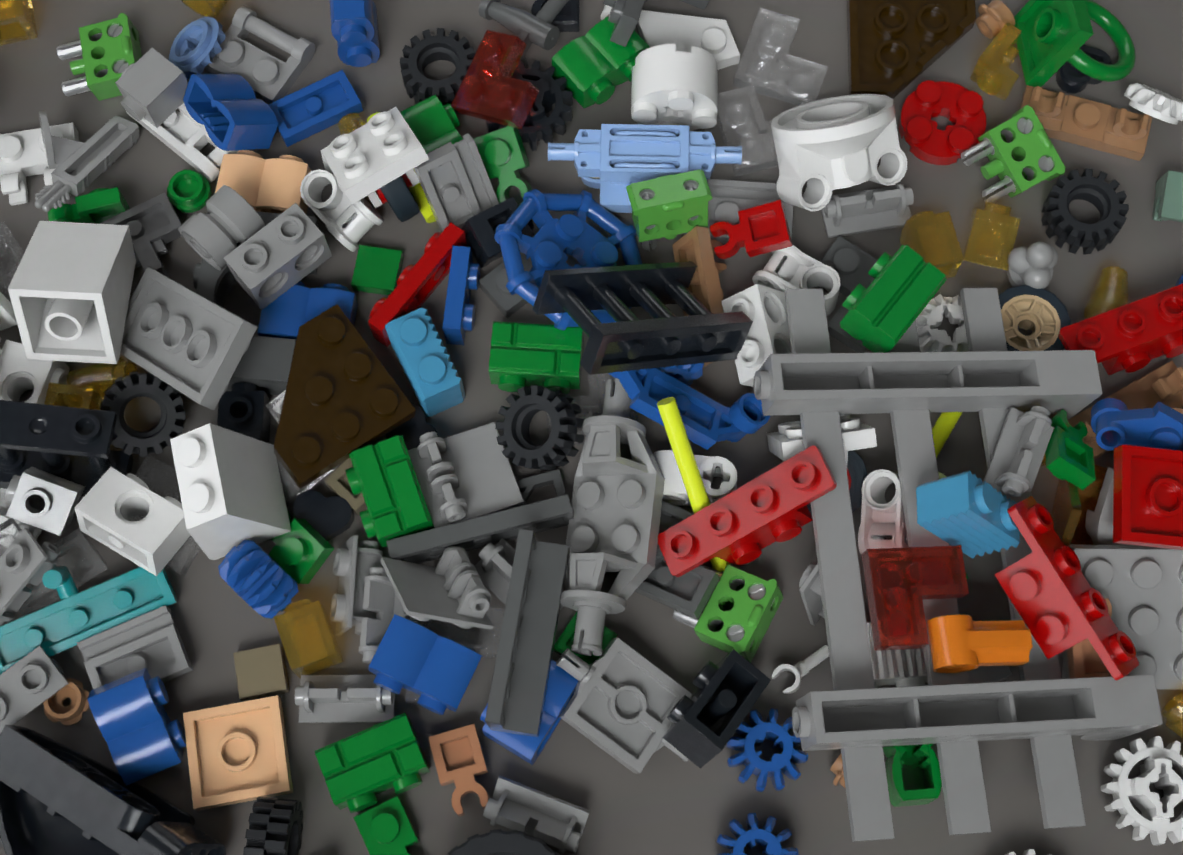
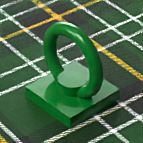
[1013,0,1136,87]

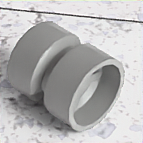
[178,185,265,271]

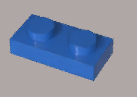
[268,69,363,147]
[442,246,480,346]

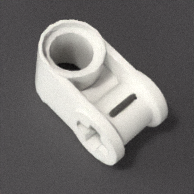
[300,169,384,252]
[752,245,841,316]
[653,450,737,506]
[858,469,911,561]

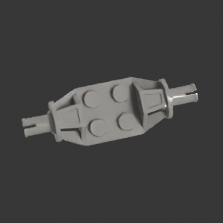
[560,378,665,656]

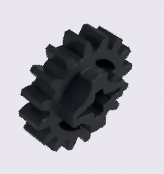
[481,60,573,151]

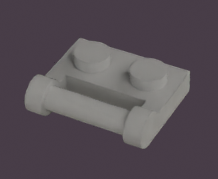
[205,6,315,104]

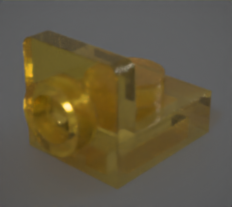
[970,22,1021,101]
[962,202,1021,270]

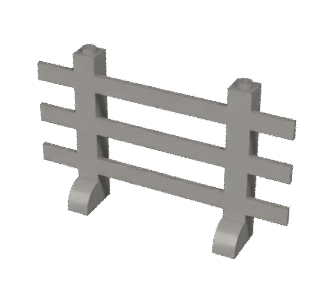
[753,288,1163,842]

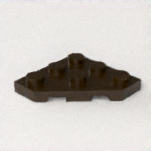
[847,0,976,99]
[274,304,416,489]

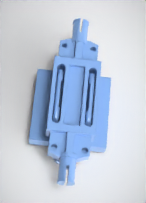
[548,124,742,213]

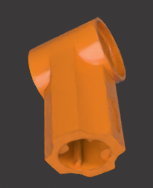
[927,615,1033,674]

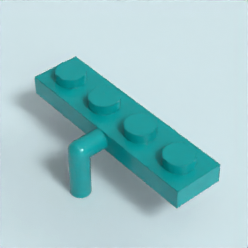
[0,566,178,675]

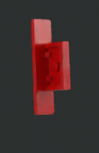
[1058,284,1183,375]
[657,445,837,577]
[995,496,1139,681]

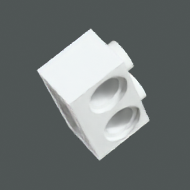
[721,284,792,387]

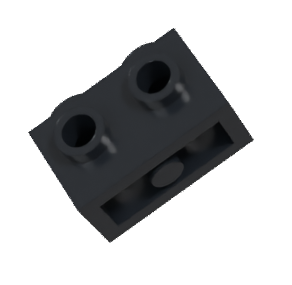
[662,649,771,768]

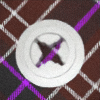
[1124,83,1183,125]
[916,294,969,352]

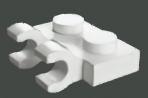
[0,122,79,206]

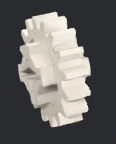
[1101,736,1183,846]

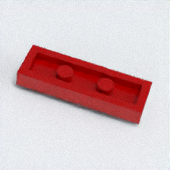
[368,222,468,347]

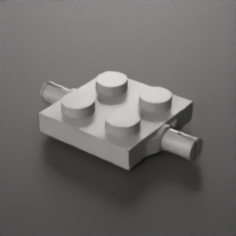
[556,637,692,774]

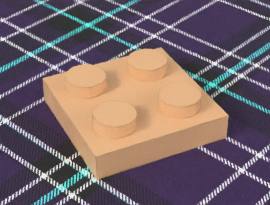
[183,695,293,811]

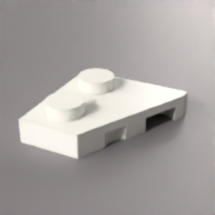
[636,10,740,70]

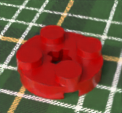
[898,80,986,165]

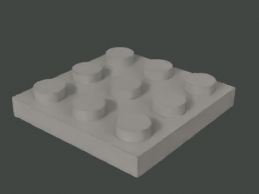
[1062,544,1183,690]

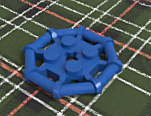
[494,189,642,331]

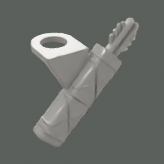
[35,110,139,212]

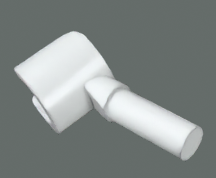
[772,645,829,694]

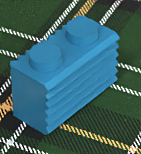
[385,308,466,417]
[916,470,1020,559]

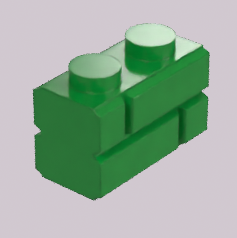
[839,245,947,353]
[489,321,584,394]
[345,435,435,547]
[315,713,430,813]

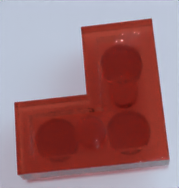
[451,30,539,129]
[861,545,969,651]

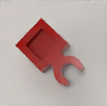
[710,200,793,259]

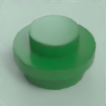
[167,170,211,213]

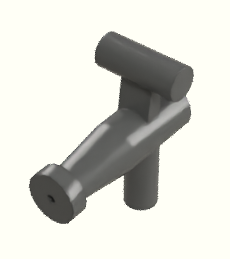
[479,0,569,71]

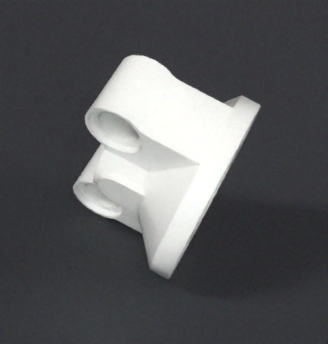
[771,94,907,211]

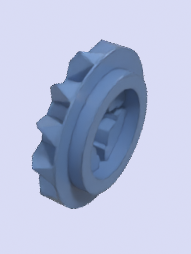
[169,17,226,79]

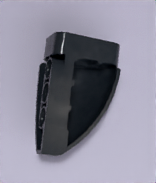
[0,725,226,855]

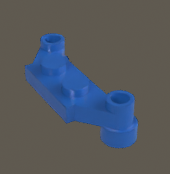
[608,368,770,450]
[1091,398,1183,451]

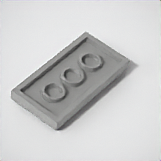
[120,267,257,410]

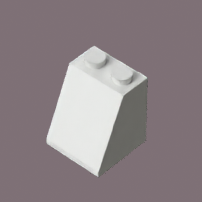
[8,221,136,364]
[170,423,291,560]

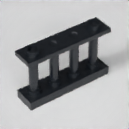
[533,261,753,375]
[0,400,134,496]

